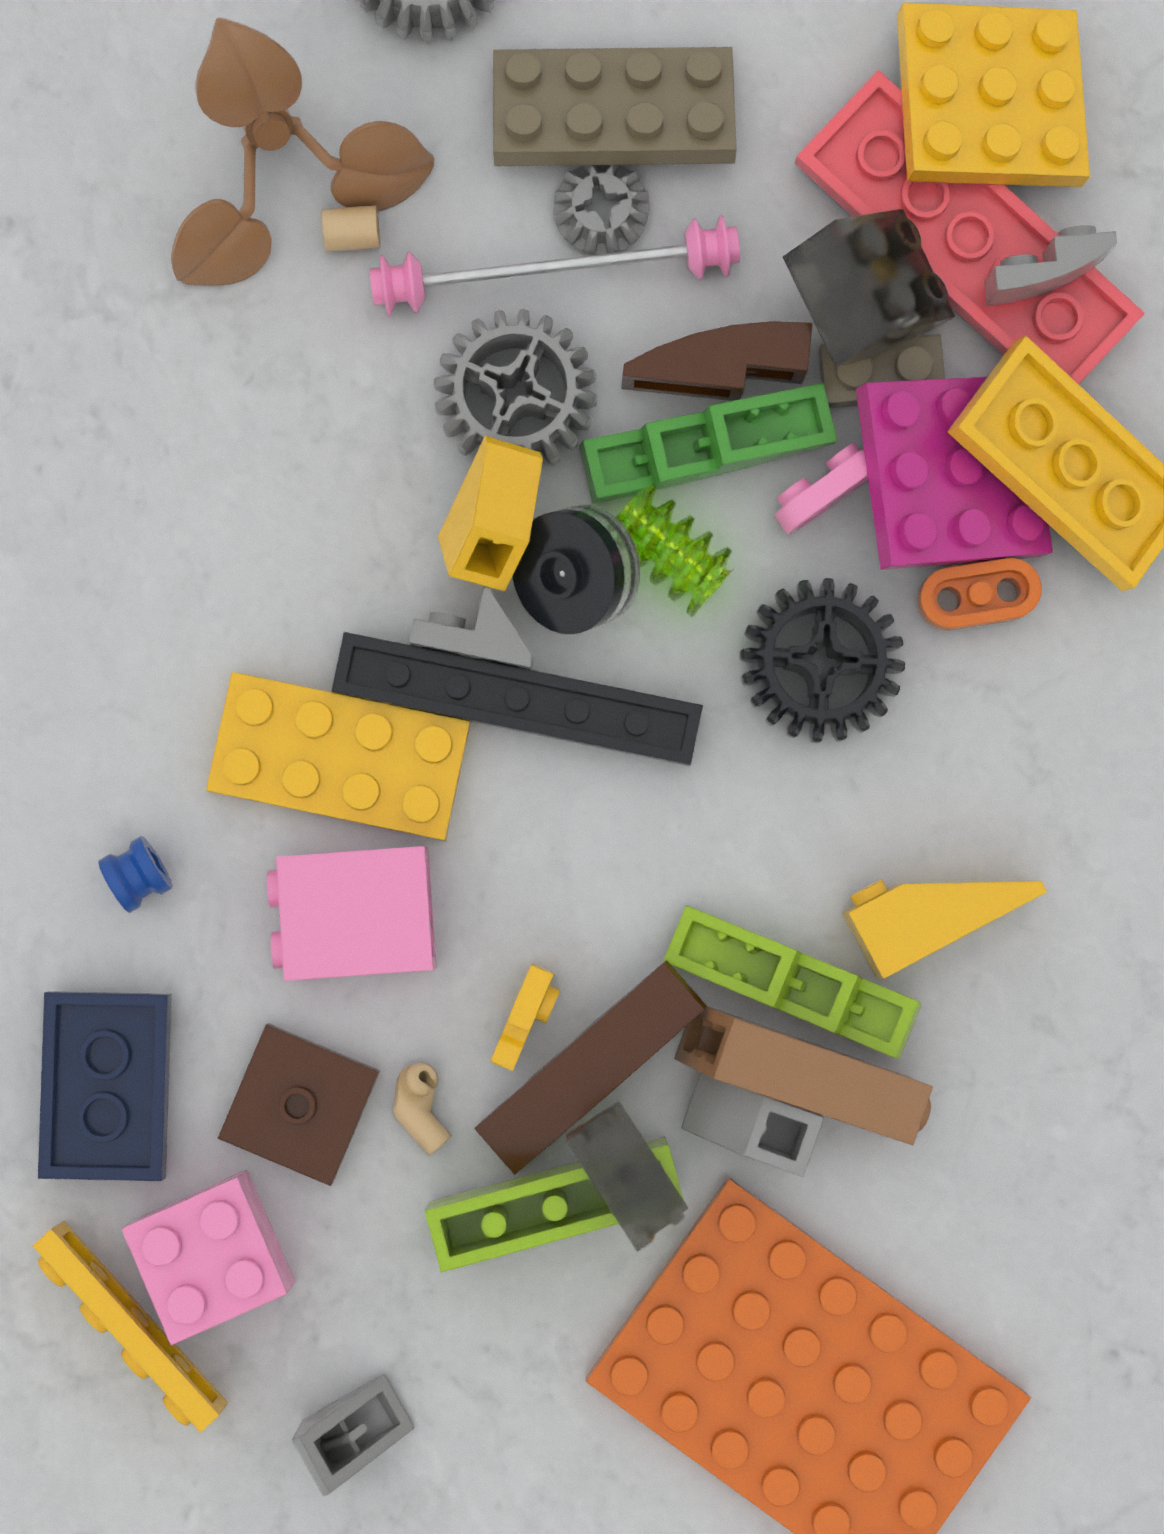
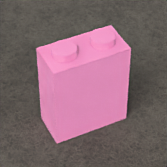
[267,846,436,981]

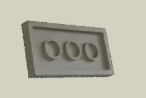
[493,47,737,166]

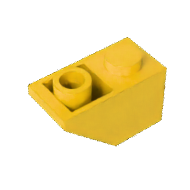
[438,436,543,591]

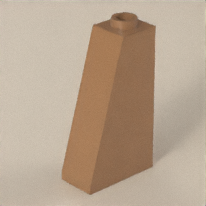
[674,1006,933,1145]

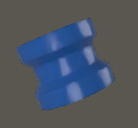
[98,836,173,913]

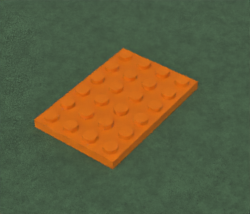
[586,1177,1031,1534]

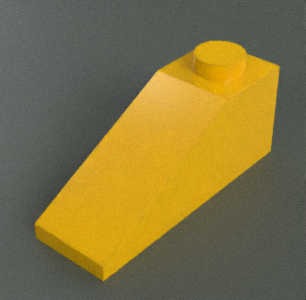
[842,879,1047,979]

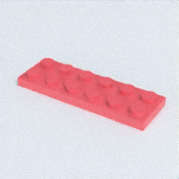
[795,70,1145,385]

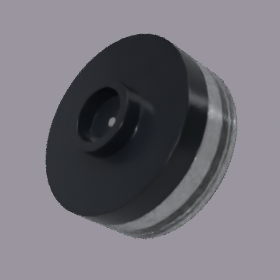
[512,504,640,634]

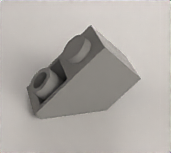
[681,1072,824,1177]

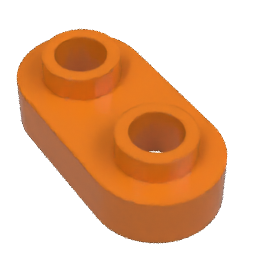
[917,558,1042,631]

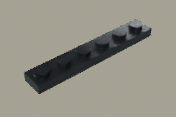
[331,632,703,766]

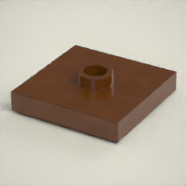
[217,1023,381,1186]

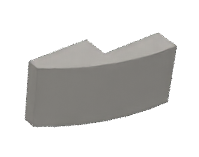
[984,225,1117,306]

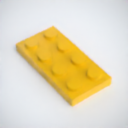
[947,336,1164,591]
[206,672,471,841]

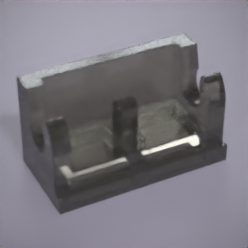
[566,1101,689,1252]

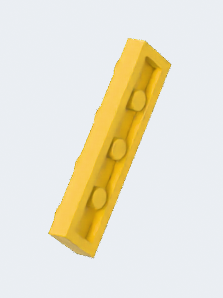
[33,1221,228,1433]

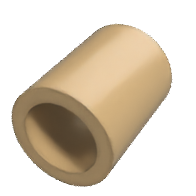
[321,205,380,252]

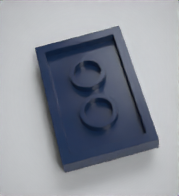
[38,991,172,1181]

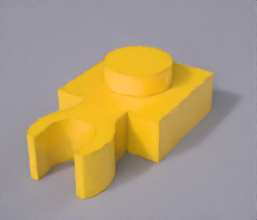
[490,963,560,1071]

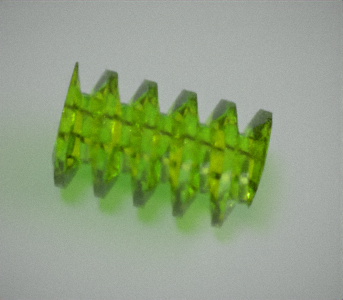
[607,483,735,617]

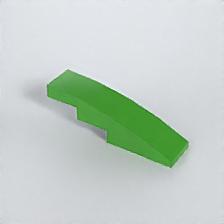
[579,383,838,504]

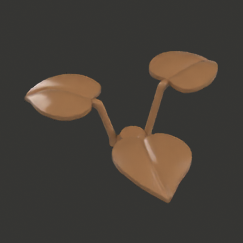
[171,18,434,285]

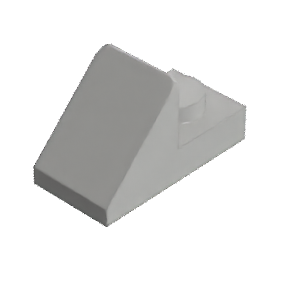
[409,586,533,670]

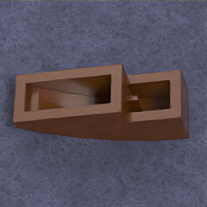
[621,321,813,401]

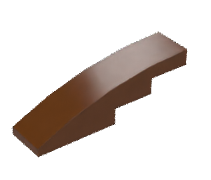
[474,960,707,1175]

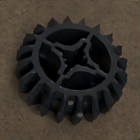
[739,578,905,743]

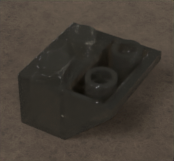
[783,209,955,367]

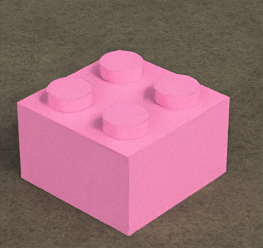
[121,1170,295,1345]

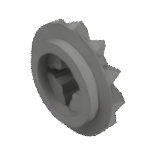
[554,165,649,255]

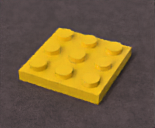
[897,2,1090,187]

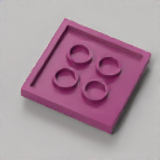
[856,377,1053,570]

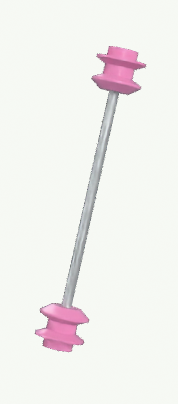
[370,215,740,316]

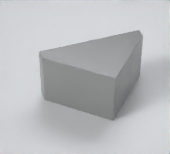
[292,1374,414,1496]

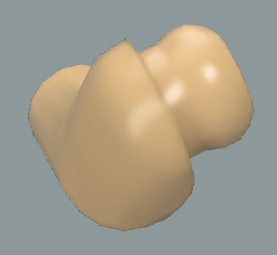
[393,1062,452,1156]

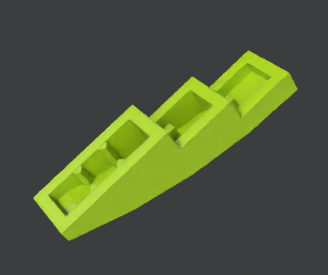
[663,905,922,1060]

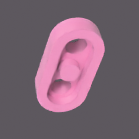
[774,442,868,536]

